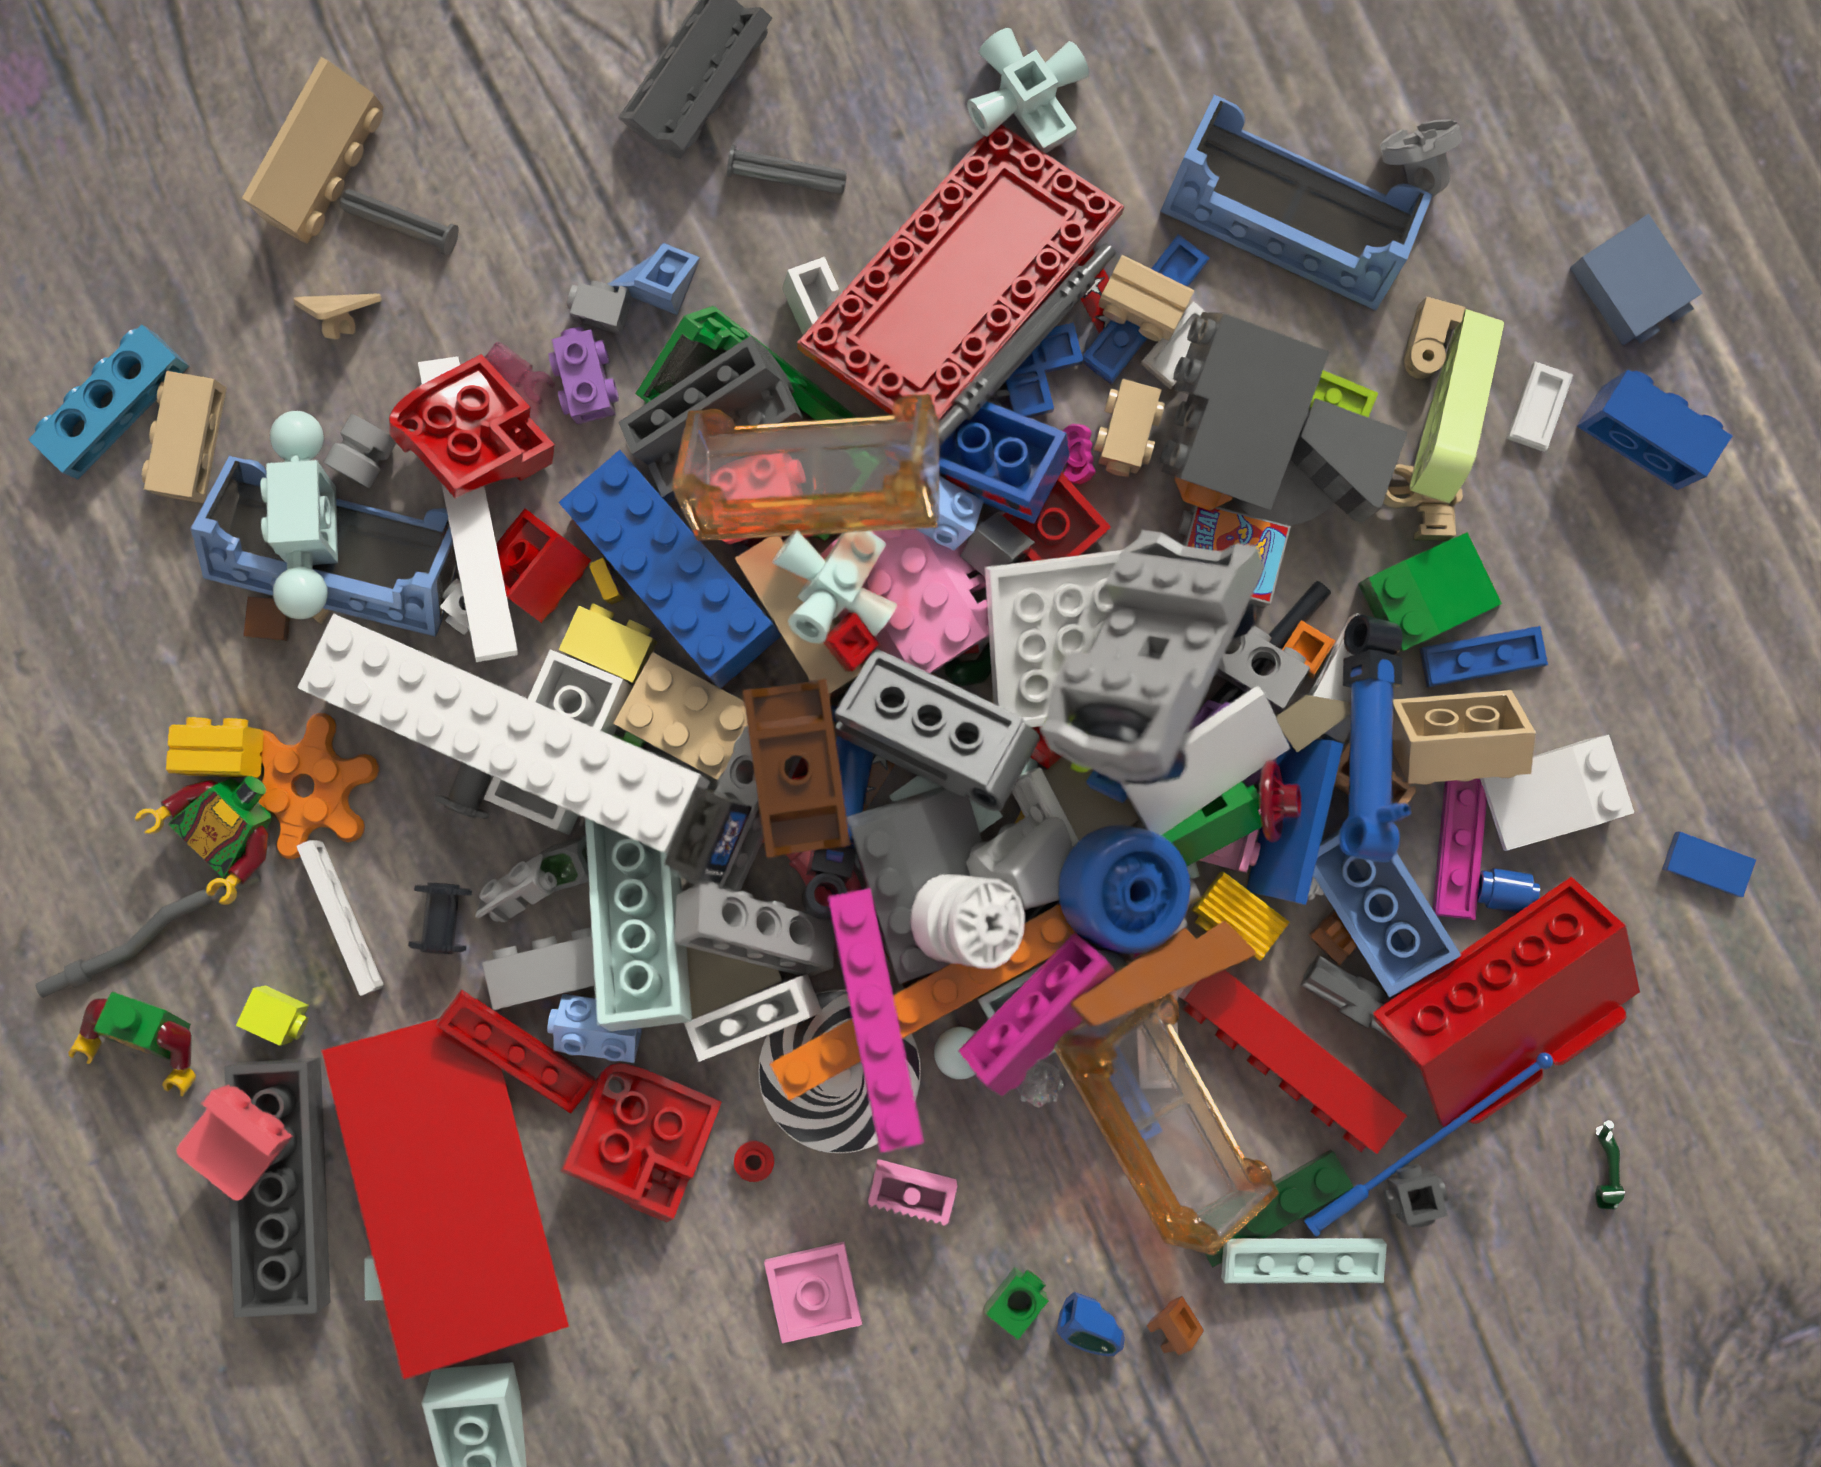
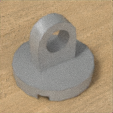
[1380,119,1462,197]

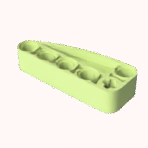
[1409,309,1504,503]

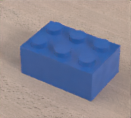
[1577,369,1733,490]

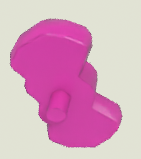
[1063,424,1096,484]

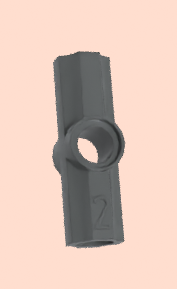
[1300,955,1392,1039]

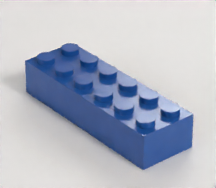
[558,450,782,689]

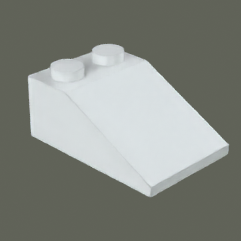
[1480,735,1634,851]

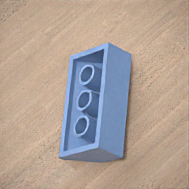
[1313,829,1461,997]

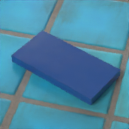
[1246,737,1343,905]

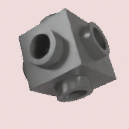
[1384,1164,1448,1228]

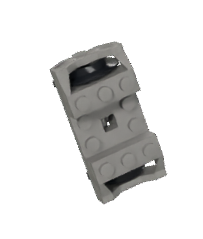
[1041,530,1264,786]

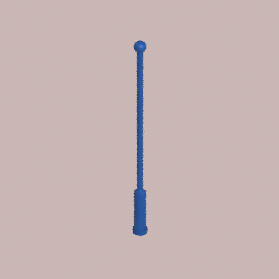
[1304,1053,1553,1237]

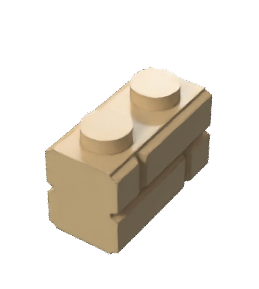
[1098,255,1195,342]

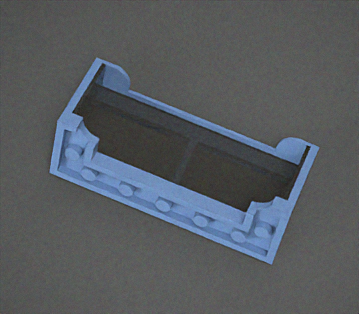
[1160,95,1432,311]
[191,456,457,637]

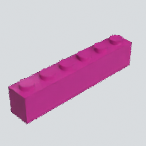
[828,889,923,1152]

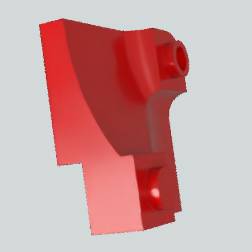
[389,354,555,499]
[560,1063,722,1223]

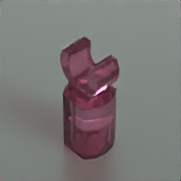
[485,342,555,404]

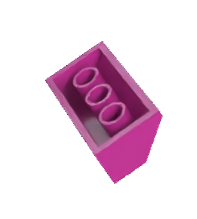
[958,933,1117,1097]

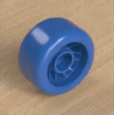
[1058,825,1191,954]

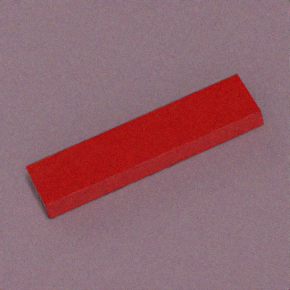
[436,989,595,1114]

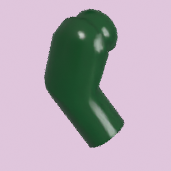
[945,642,992,686]

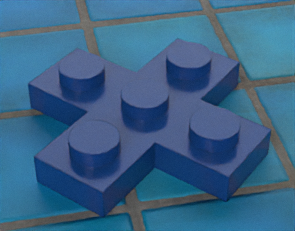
[1003,322,1083,418]

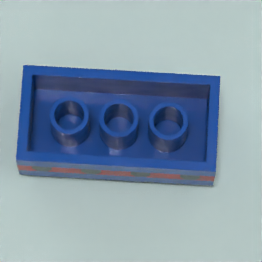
[882,402,1070,524]

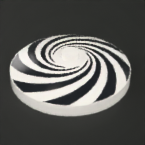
[758,989,921,1153]

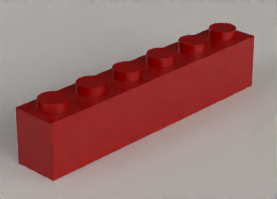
[1178,969,1407,1154]

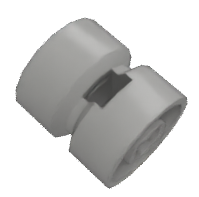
[323,414,396,489]

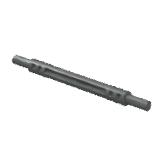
[929,243,1116,445]

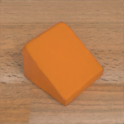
[1282,620,1336,679]

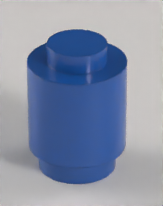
[1477,868,1540,913]

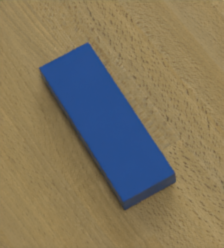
[1419,626,1548,688]

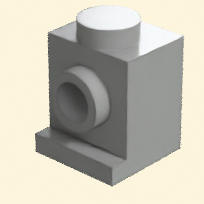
[567,281,632,336]

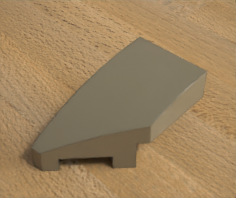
[1275,695,1351,752]

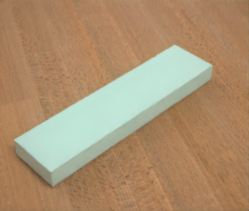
[1221,1238,1387,1283]

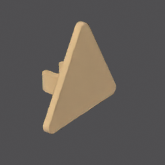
[293,294,382,339]

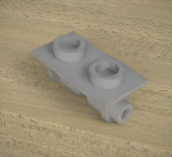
[476,854,557,922]

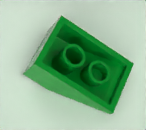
[1358,532,1502,652]

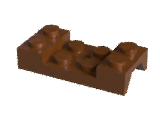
[743,679,850,858]

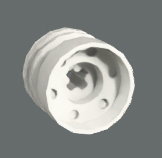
[911,874,1024,968]

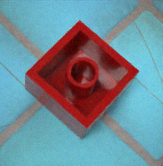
[1002,472,1111,562]

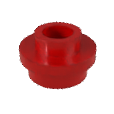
[734,1140,775,1182]

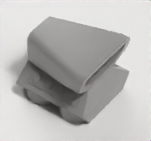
[966,816,1073,910]

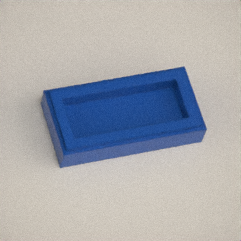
[1662,832,1756,897]

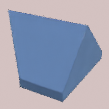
[608,243,700,315]

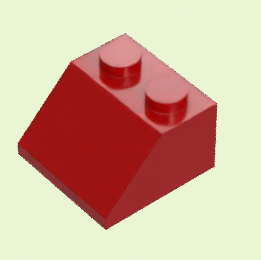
[496,508,591,623]

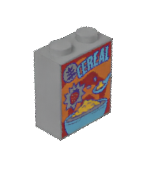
[1178,505,1291,608]

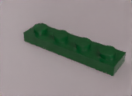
[1191,1149,1354,1268]

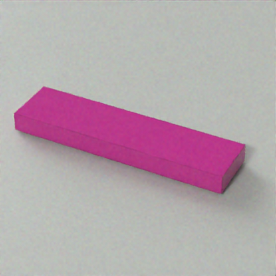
[1433,778,1487,920]

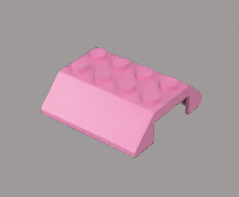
[821,507,989,674]

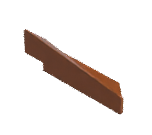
[1070,921,1256,1026]

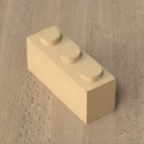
[142,371,227,504]

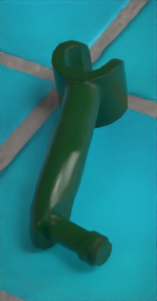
[1595,1121,1625,1209]

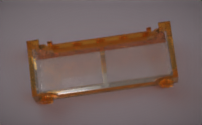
[672,394,939,541]
[1054,994,1279,1255]

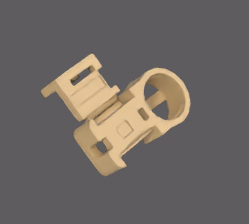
[1383,464,1463,541]

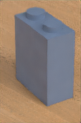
[1570,214,1703,346]

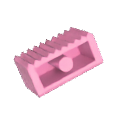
[868,1159,957,1226]

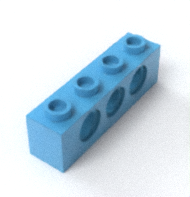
[28,324,189,480]

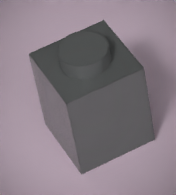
[960,512,1035,576]

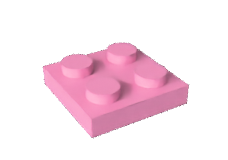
[764,1241,862,1343]

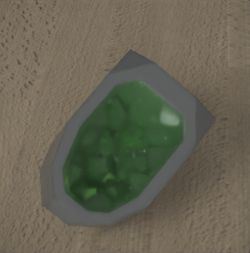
[538,835,589,891]

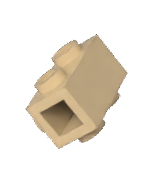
[1094,379,1165,477]

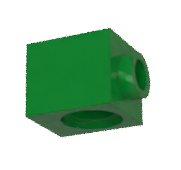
[984,1267,1049,1340]

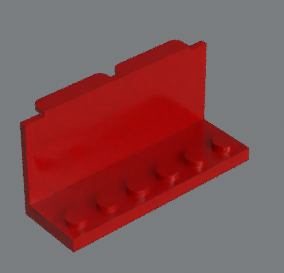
[1373,877,1640,1128]

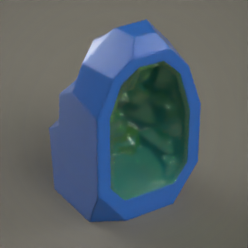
[1056,1292,1125,1356]

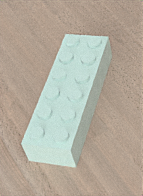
[585,817,692,1032]

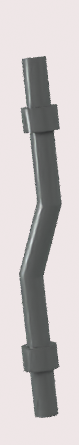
[36,870,261,998]

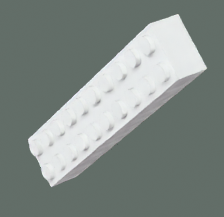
[298,614,710,857]

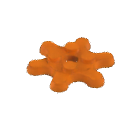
[258,713,379,859]

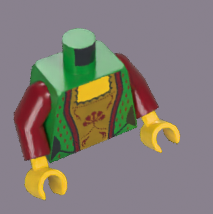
[135,776,271,905]
[68,992,196,1096]

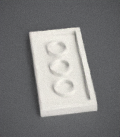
[1120,686,1290,835]

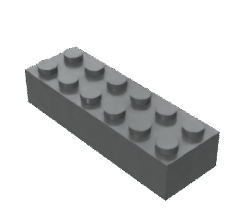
[224,1057,330,1318]

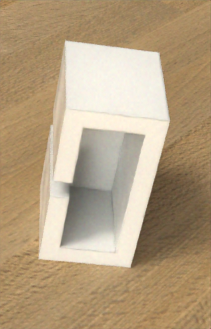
[782,257,839,335]

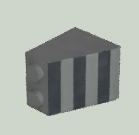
[1290,398,1408,523]

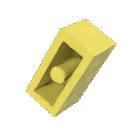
[559,603,657,684]

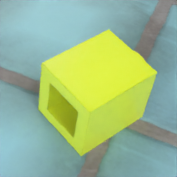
[236,985,309,1046]

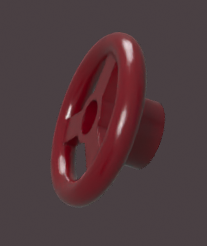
[1260,760,1302,843]

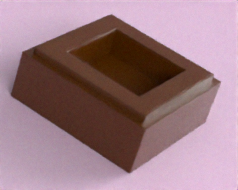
[243,597,290,641]

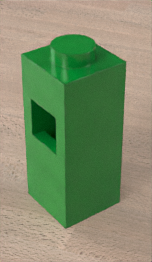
[1161,781,1262,866]

